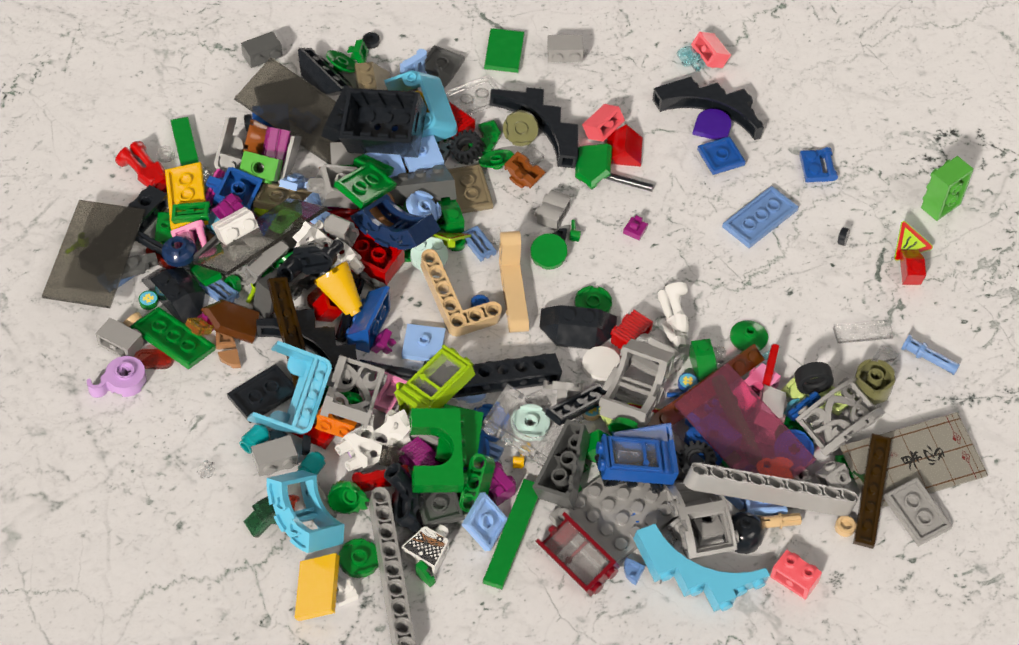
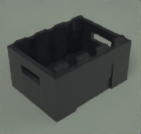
[339,88,427,158]

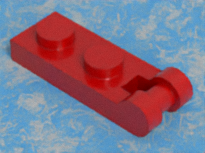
[352,465,409,492]

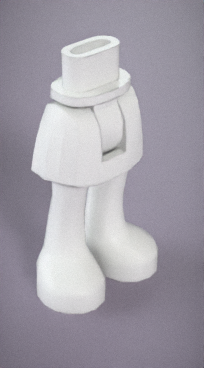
[657,282,689,351]

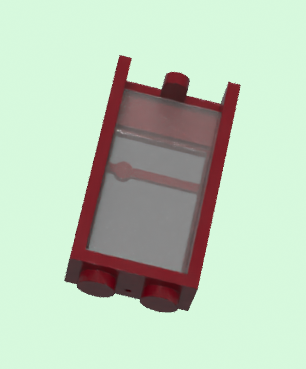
[535,512,620,597]

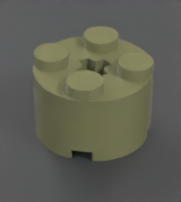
[855,359,895,406]

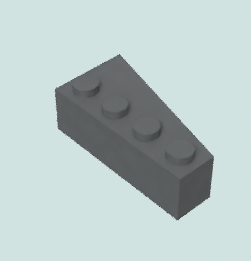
[390,165,457,206]
[253,269,323,318]
[532,419,590,510]

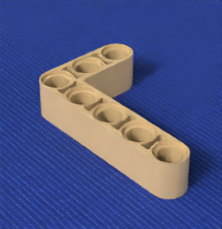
[499,231,529,333]
[420,249,502,337]

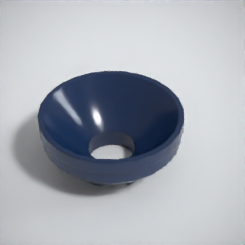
[162,236,197,267]

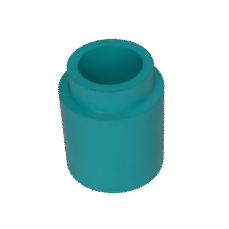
[239,424,269,454]
[297,452,326,475]

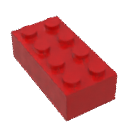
[324,225,405,285]

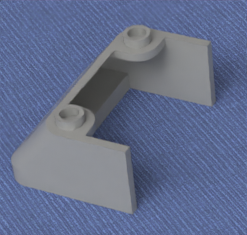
[214,117,302,184]

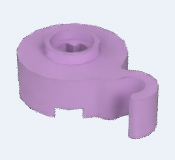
[87,356,147,398]

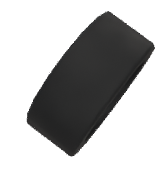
[794,362,834,394]

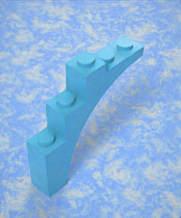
[633,524,770,612]

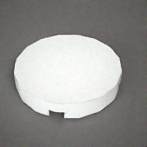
[582,346,621,382]

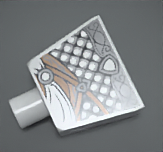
[402,524,449,577]

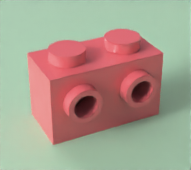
[691,31,731,68]
[582,104,625,142]
[770,550,822,600]

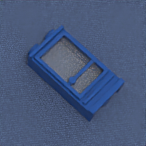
[596,434,679,485]

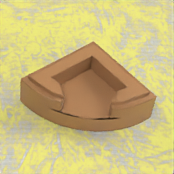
[216,332,236,350]
[218,349,241,368]

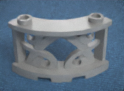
[320,355,388,429]
[795,377,885,457]

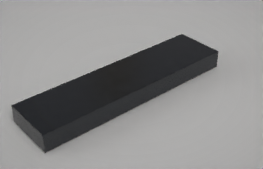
[545,383,607,426]

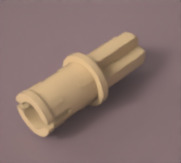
[760,513,802,529]

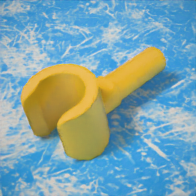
[513,444,529,468]

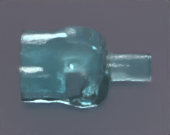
[677,46,701,72]

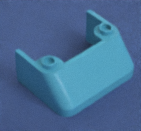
[384,71,458,142]
[247,341,332,434]

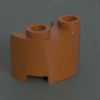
[504,151,546,189]

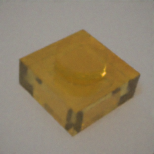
[185,318,213,336]

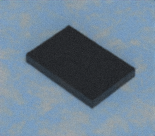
[227,364,295,423]

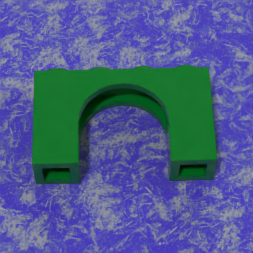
[409,408,467,493]

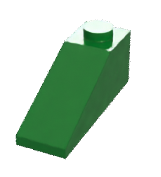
[435,197,465,233]
[689,339,719,401]

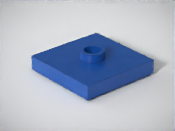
[697,136,746,175]

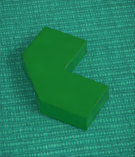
[468,120,501,157]

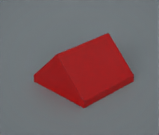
[607,124,643,167]

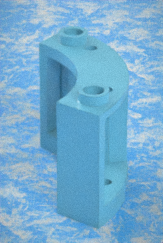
[267,470,345,553]

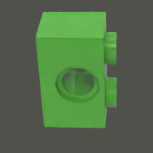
[239,151,283,184]

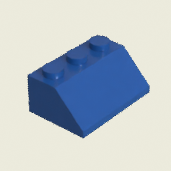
[345,286,390,353]

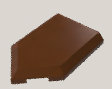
[201,299,259,344]

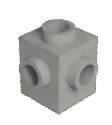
[815,461,852,489]

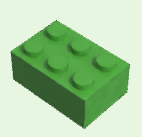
[921,156,974,221]

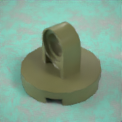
[503,110,539,146]

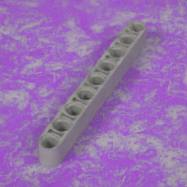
[684,463,858,516]
[369,487,416,645]

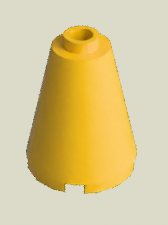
[314,261,362,317]

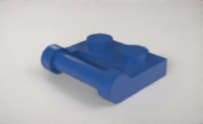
[799,147,838,182]

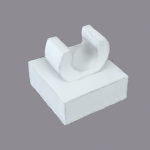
[336,578,358,606]

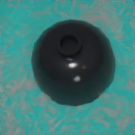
[723,512,764,554]

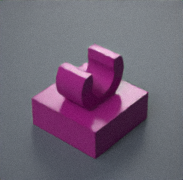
[623,215,648,241]
[370,328,396,354]

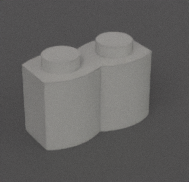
[535,190,572,230]
[323,214,359,247]

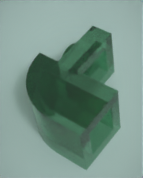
[243,496,294,538]

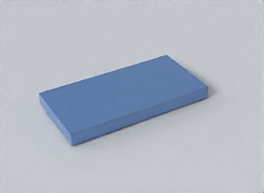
[722,186,799,248]

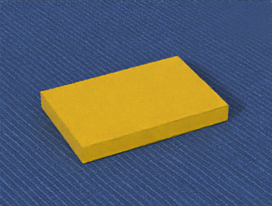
[295,553,340,621]

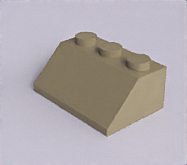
[355,62,391,90]

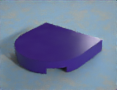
[692,109,731,140]

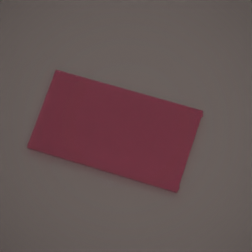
[674,363,817,503]

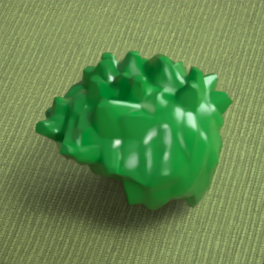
[328,480,370,514]

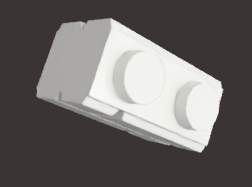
[212,207,259,245]

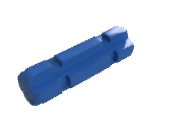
[787,391,821,421]

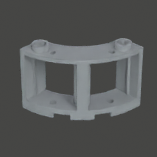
[213,234,289,286]
[603,333,685,405]
[599,339,675,427]
[665,481,739,559]

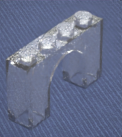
[481,384,565,467]

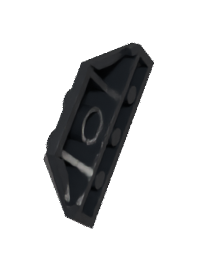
[298,48,353,96]
[141,267,205,327]
[539,305,617,349]

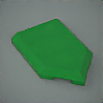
[575,144,612,190]

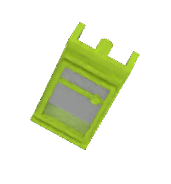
[394,344,475,411]

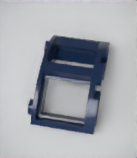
[350,194,441,250]

